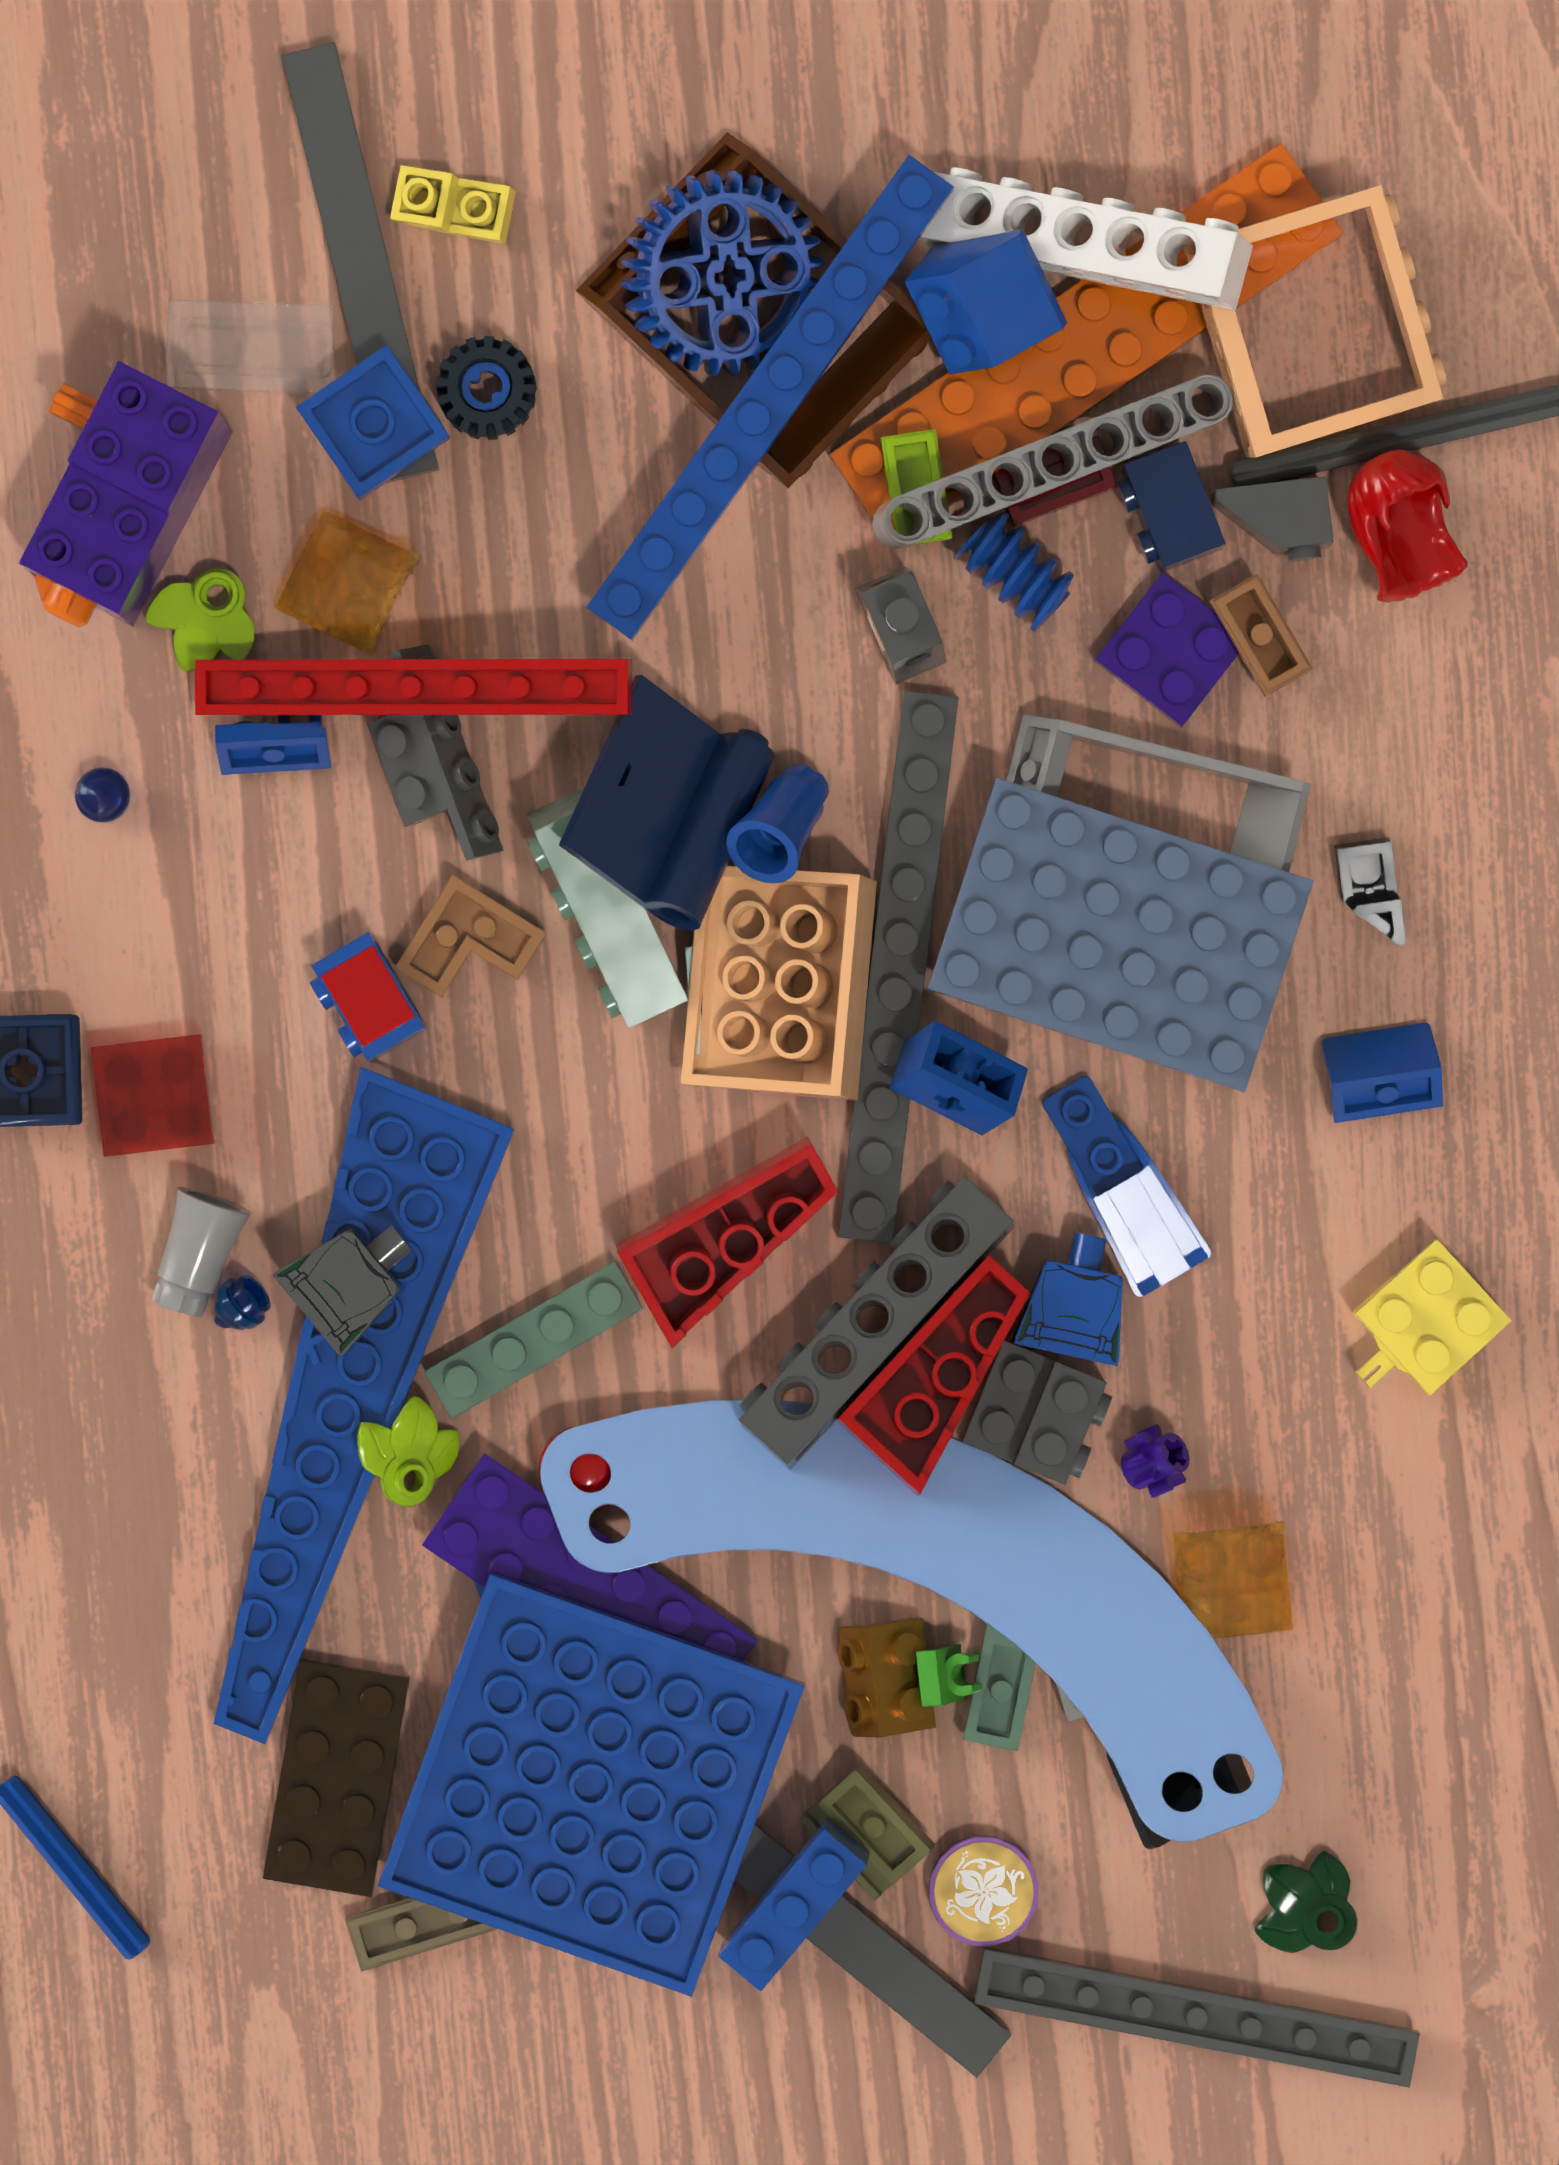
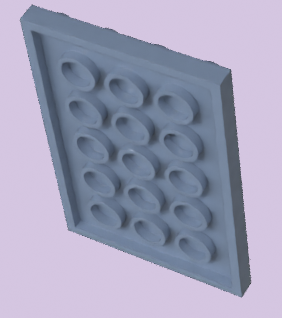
[927,777,1314,1092]

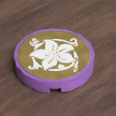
[929,1835,1039,1947]

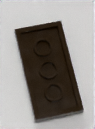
[263,1659,410,1897]

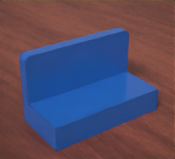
[1321,1023,1443,1123]

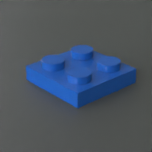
[296,345,450,501]

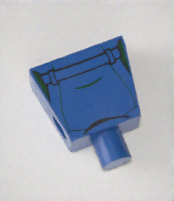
[1012,1232,1123,1366]

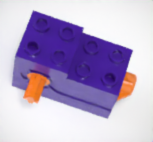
[19,361,233,627]

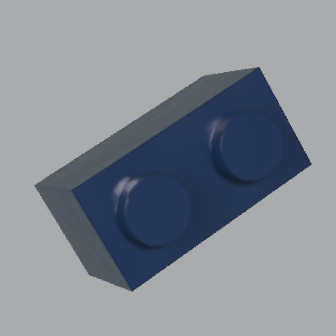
[1116,441,1226,573]

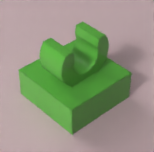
[916,1644,983,1707]

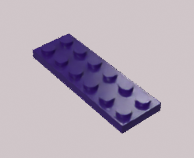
[422,1453,758,1661]

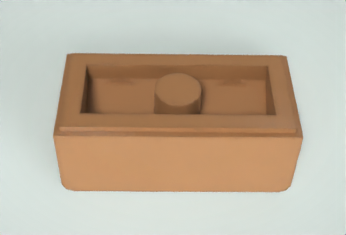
[1209,574,1313,697]

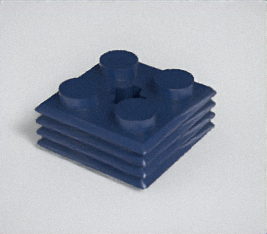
[0,1014,82,1127]

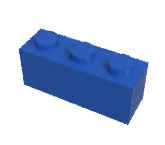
[718,1817,870,1992]

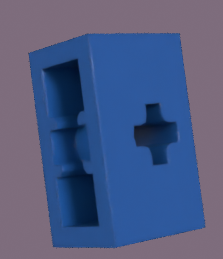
[889,1021,1028,1135]

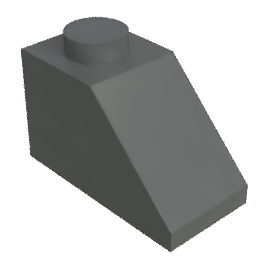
[1212,476,1334,562]

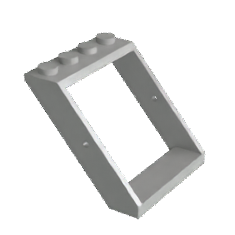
[1006,714,1311,872]

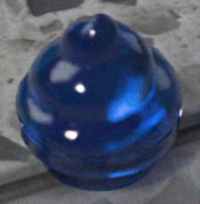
[75,767,131,823]
[214,1275,271,1330]

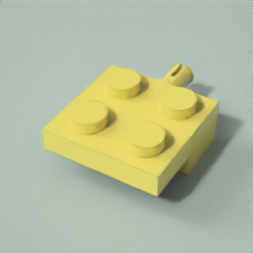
[1352,1239,1512,1396]

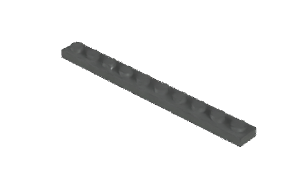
[838,691,959,1244]

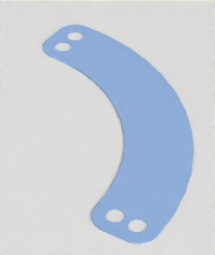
[540,1400,1283,1842]

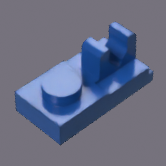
[215,715,331,775]

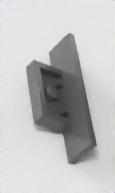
[367,644,504,861]

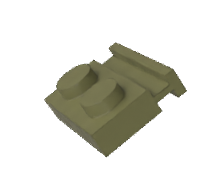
[800,1764,935,1901]

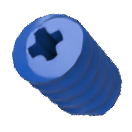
[953,511,1074,633]

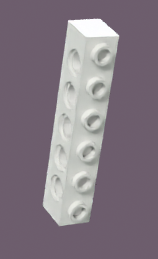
[919,167,1253,310]

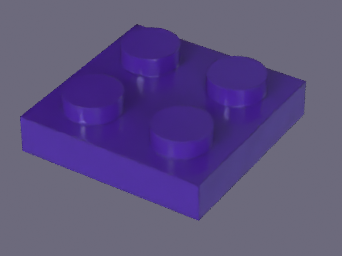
[1094,572,1239,728]

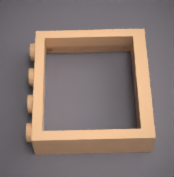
[1184,185,1446,458]

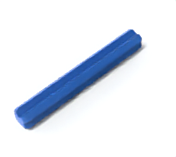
[0,1776,150,1960]

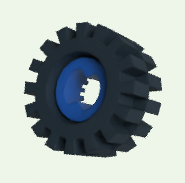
[436,336,537,440]

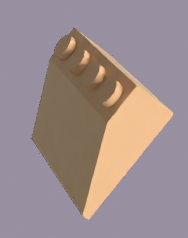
[681,866,877,1101]

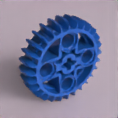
[621,170,825,376]

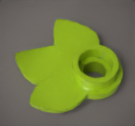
[146,568,255,672]
[357,1396,459,1507]

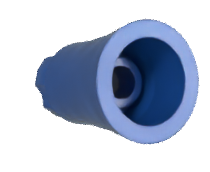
[726,763,829,883]

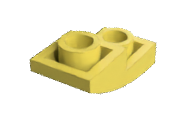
[390,165,516,244]

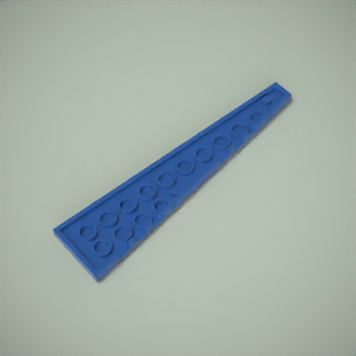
[213,1067,515,1744]

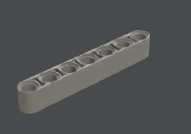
[872,375,1233,549]

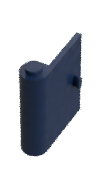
[559,675,775,930]

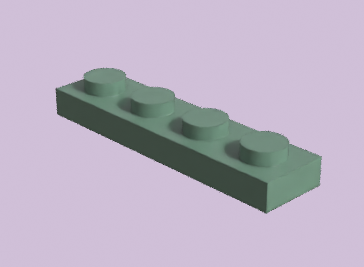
[424,1261,643,1419]

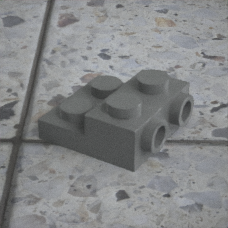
[961,1340,1112,1485]

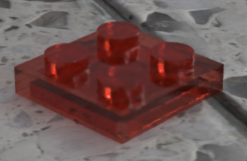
[91,1034,215,1157]

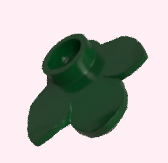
[1255,1851,1358,1953]

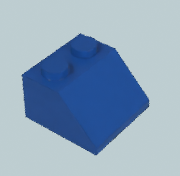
[905,229,1067,375]

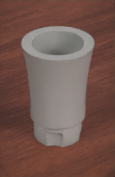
[152,1187,251,1317]

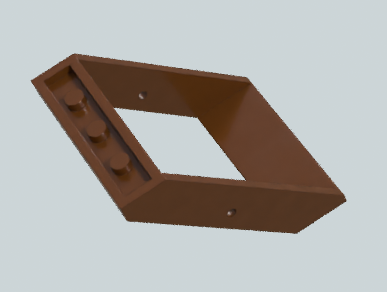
[576,132,932,488]

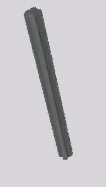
[1230,384,1559,487]

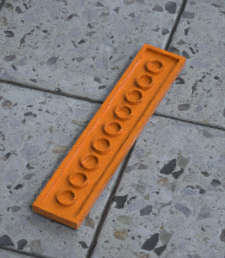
[829,143,1344,528]

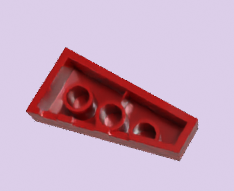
[616,1136,839,1348]
[837,1255,1030,1496]

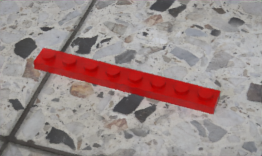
[195,659,632,715]

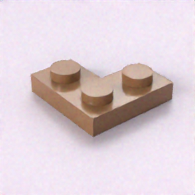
[395,875,547,998]

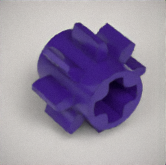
[1121,1424,1190,1498]

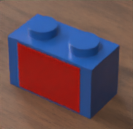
[309,932,428,1062]

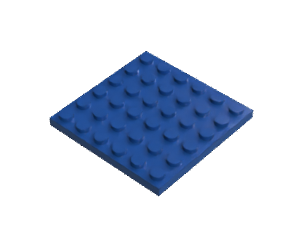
[378,1571,805,1997]

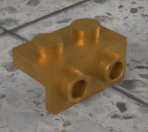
[838,1618,936,1738]

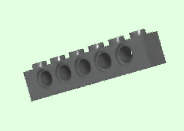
[738,1176,1014,1470]

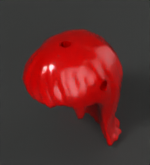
[1347,449,1468,603]

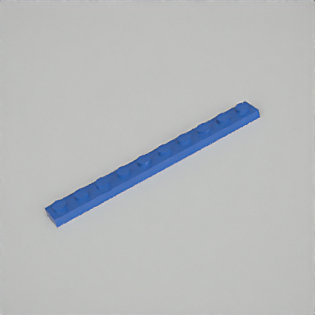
[587,155,954,641]

